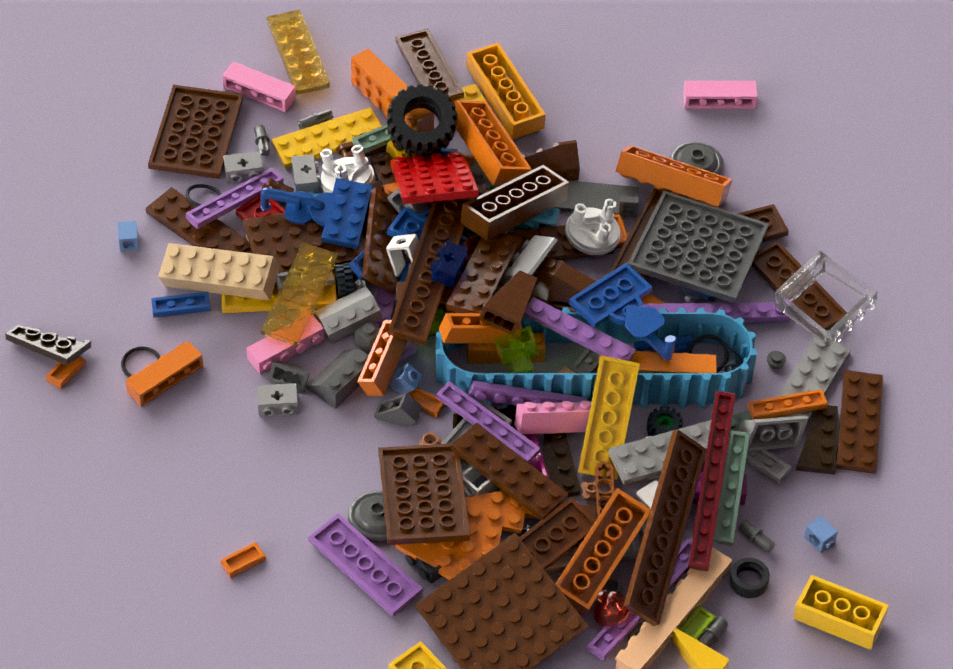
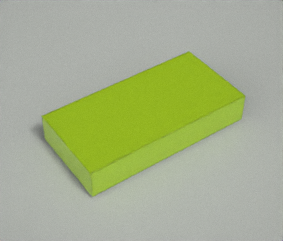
[679,605,716,641]

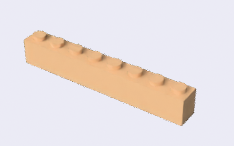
[615,547,732,669]

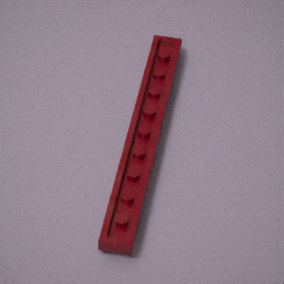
[688,391,736,571]

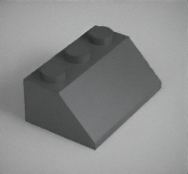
[306,349,369,409]

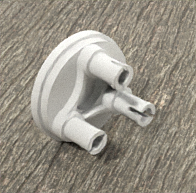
[320,145,375,193]
[565,199,620,255]

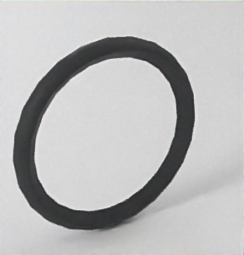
[185,184,222,207]
[688,334,729,373]
[121,346,161,377]

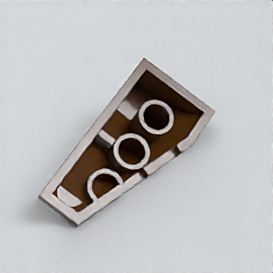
[523,140,580,181]
[530,256,597,305]

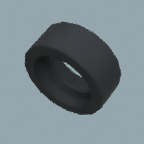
[730,557,770,598]

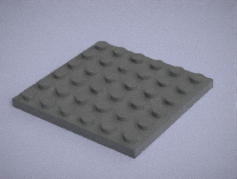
[628,191,769,303]

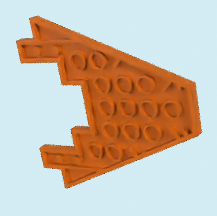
[395,491,565,580]

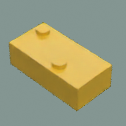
[793,575,889,650]

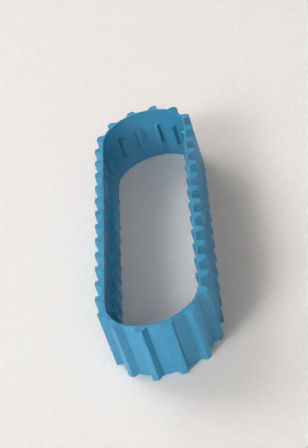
[435,308,758,408]

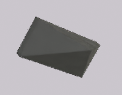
[268,361,310,392]

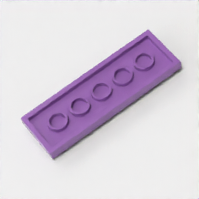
[308,513,423,617]

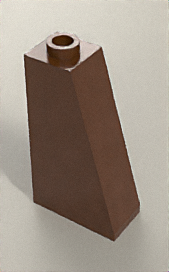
[478,270,537,335]

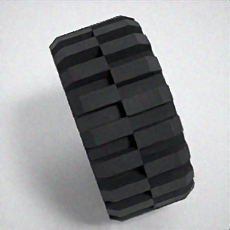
[387,83,457,156]

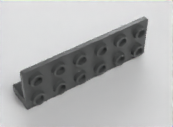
[553,180,639,217]

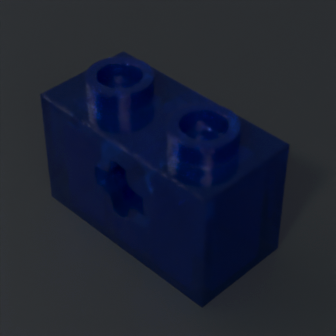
[430,241,468,288]

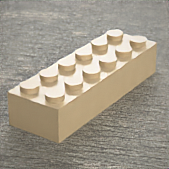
[158,243,280,300]

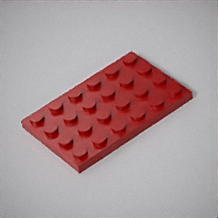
[390,151,479,205]

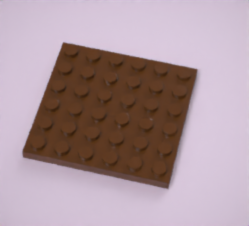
[414,533,589,669]

